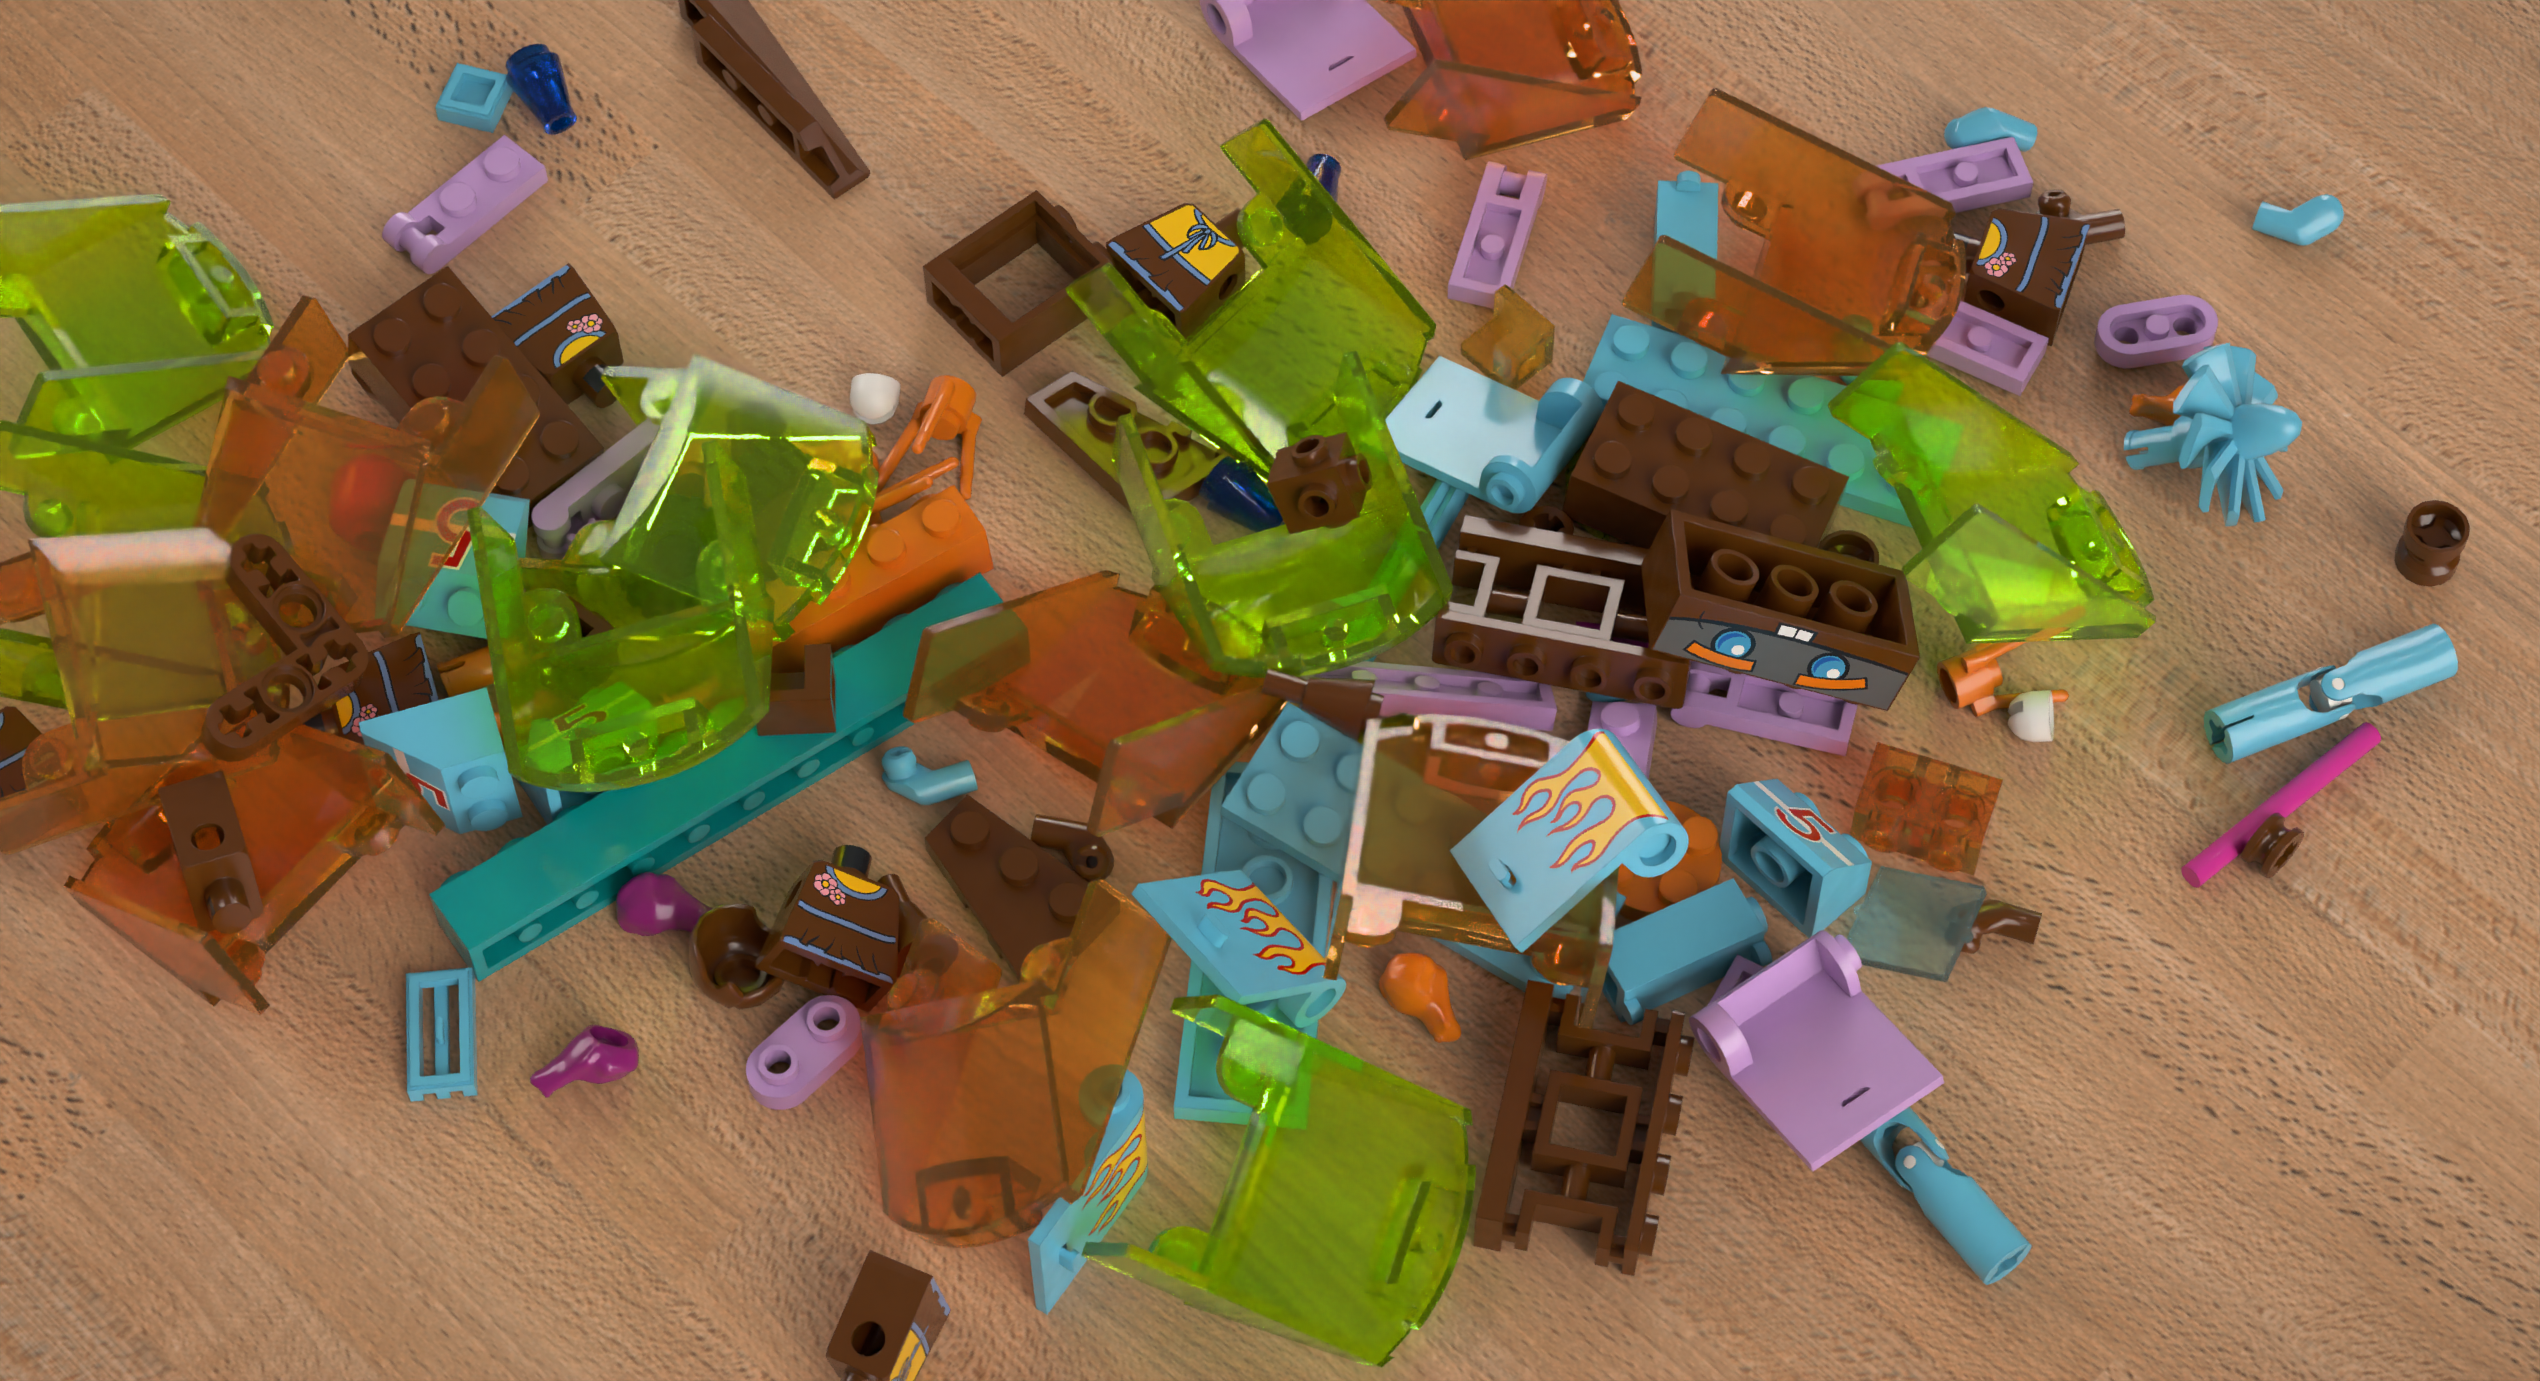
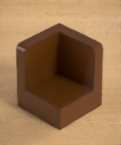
[752,644,836,736]

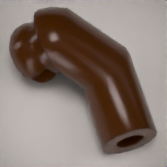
[2036,190,2125,245]
[1031,814,1114,883]
[1946,899,2042,954]

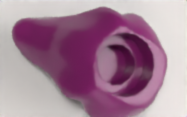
[616,872,713,936]
[530,1025,639,1098]

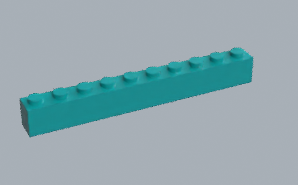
[429,573,1025,982]

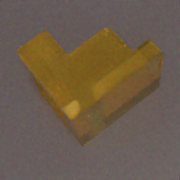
[1461,284,1555,390]

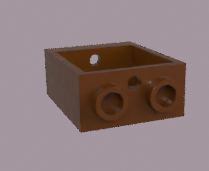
[923,190,1116,377]

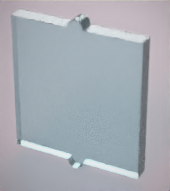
[1847,866,1987,983]

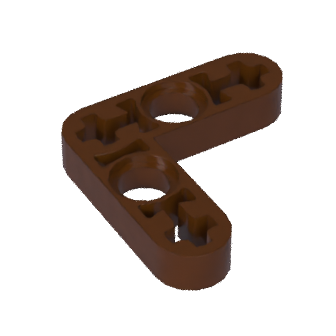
[201,534,369,762]

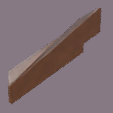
[678,0,870,200]

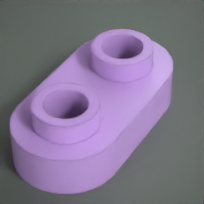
[2094,295,2218,368]
[746,995,863,1110]

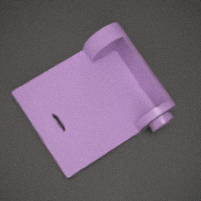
[1200,0,1417,121]
[1689,930,1944,1172]

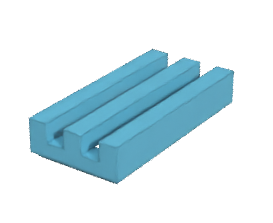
[406,967,478,1102]

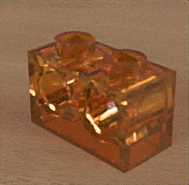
[1850,742,2003,876]

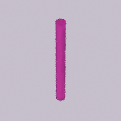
[2181,722,2381,888]

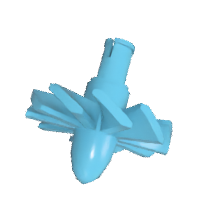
[2124,343,2302,527]

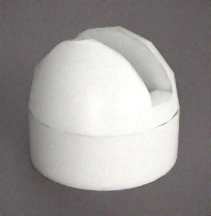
[850,373,901,425]
[2008,690,2054,742]

